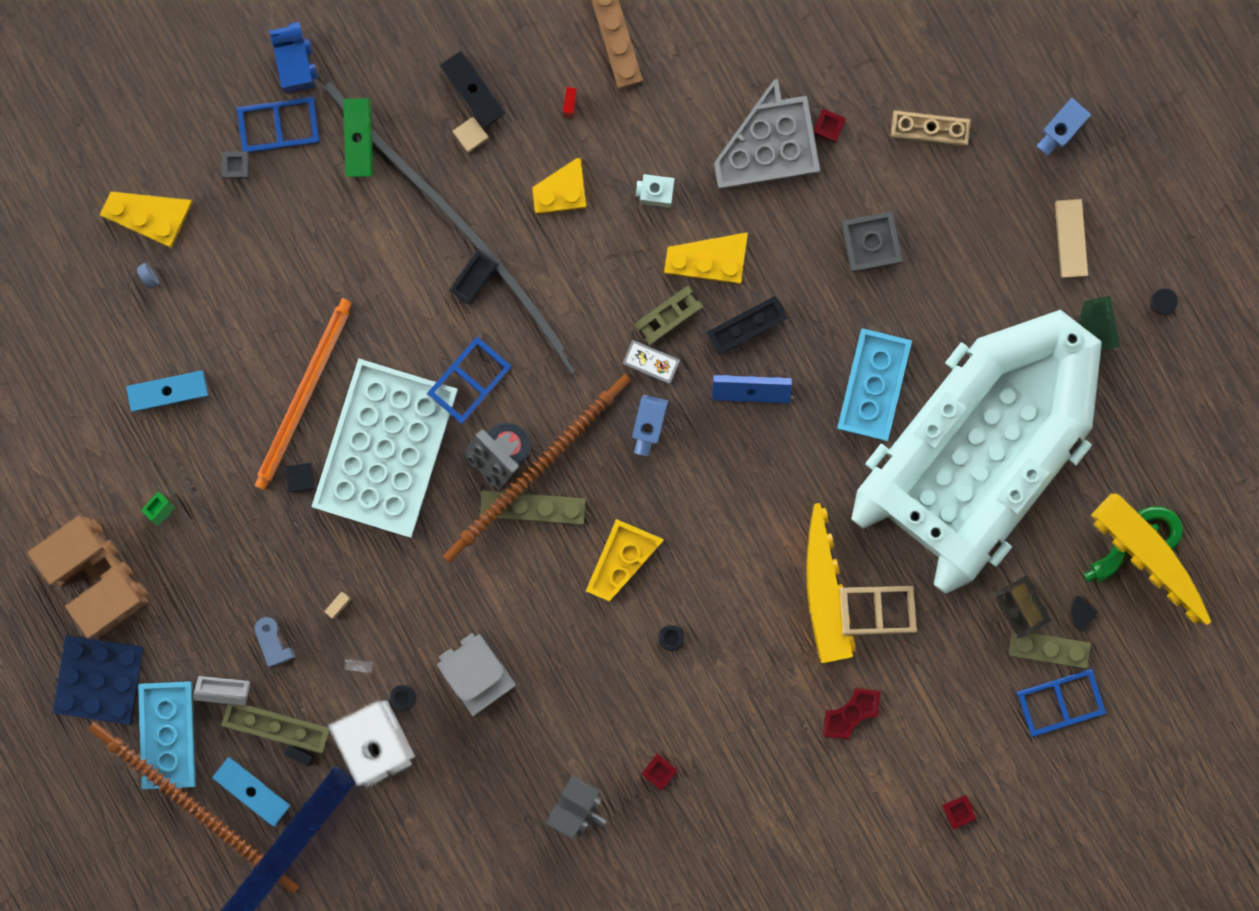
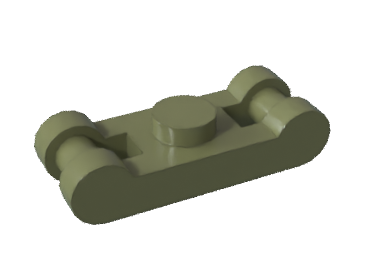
[634,286,703,346]

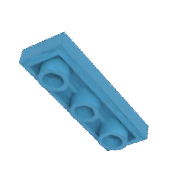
[126,370,209,412]
[212,757,291,827]

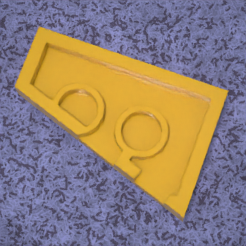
[100,192,193,248]
[664,232,748,284]
[586,519,664,602]

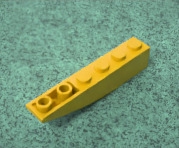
[1090,493,1211,625]
[806,503,856,663]

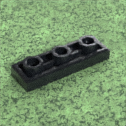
[440,50,506,128]

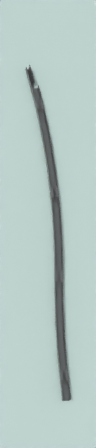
[324,82,575,375]

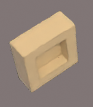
[453,116,489,153]
[324,592,352,619]

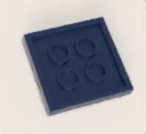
[53,635,144,725]

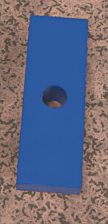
[712,375,792,403]

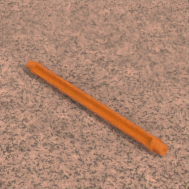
[254,298,352,490]

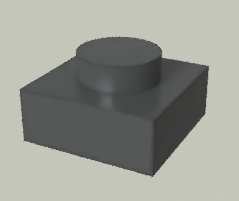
[222,151,249,179]

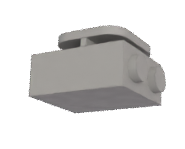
[436,633,516,716]

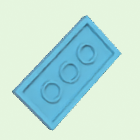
[837,328,912,442]
[138,682,196,789]

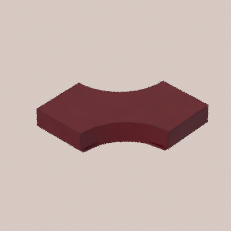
[822,688,881,740]

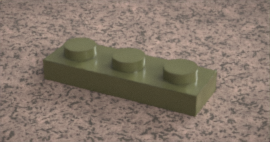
[1008,630,1091,668]

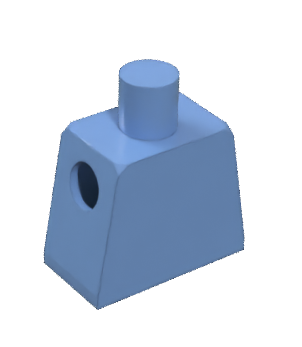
[1036,98,1091,156]
[632,394,668,456]

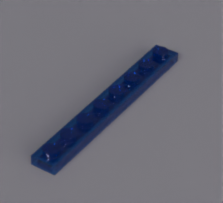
[220,765,356,911]

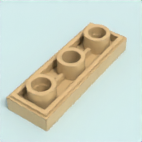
[890,111,970,146]

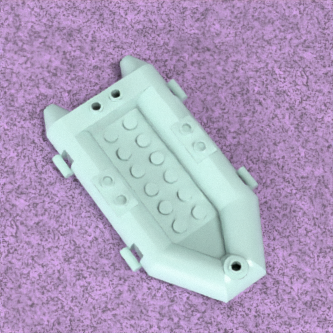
[851,310,1102,594]

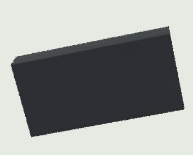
[448,248,500,306]

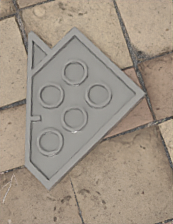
[714,79,820,190]

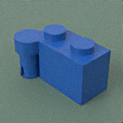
[269,22,318,93]

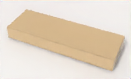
[1055,199,1088,279]

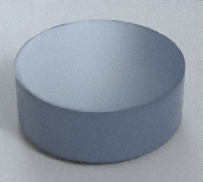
[137,262,159,289]

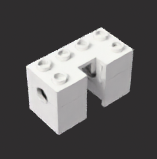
[330,701,415,786]

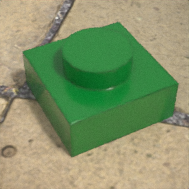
[141,491,175,526]

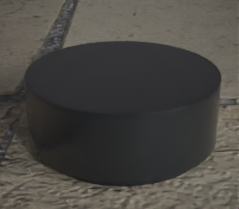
[1150,288,1178,315]
[658,625,684,651]
[390,685,416,711]

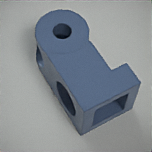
[255,617,296,668]

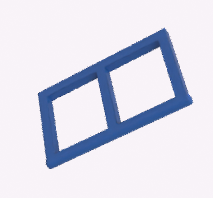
[236,97,320,153]
[427,337,512,424]
[1016,669,1106,737]

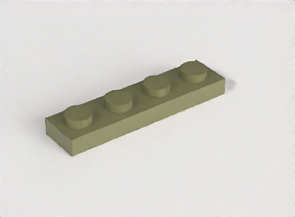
[480,491,586,525]
[221,704,330,754]

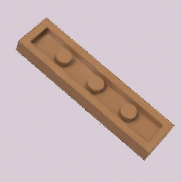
[591,0,643,90]

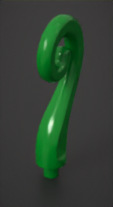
[1083,506,1183,583]

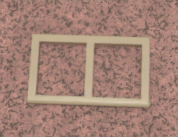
[840,586,917,635]

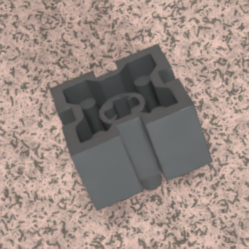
[545,775,607,839]

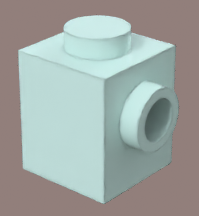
[636,174,674,208]

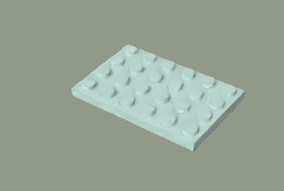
[312,359,458,538]

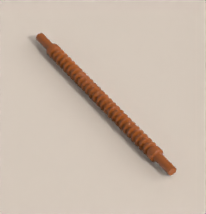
[442,374,632,564]
[87,721,299,895]

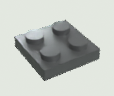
[841,211,903,273]

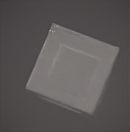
[345,659,374,673]

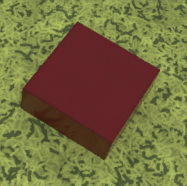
[813,108,846,143]
[641,753,678,791]
[941,794,977,829]

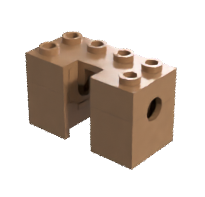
[27,516,149,639]

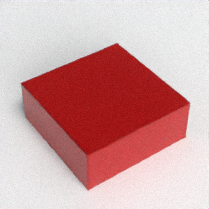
[563,87,577,119]

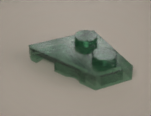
[1078,296,1120,351]

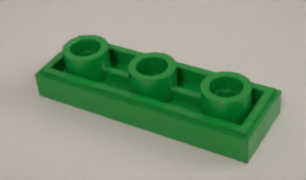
[343,98,373,177]

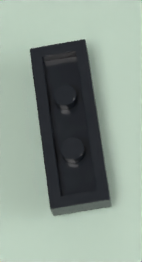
[707,296,788,355]

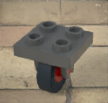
[463,423,531,491]

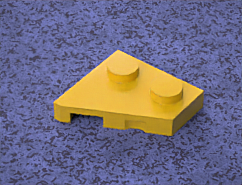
[532,158,586,214]

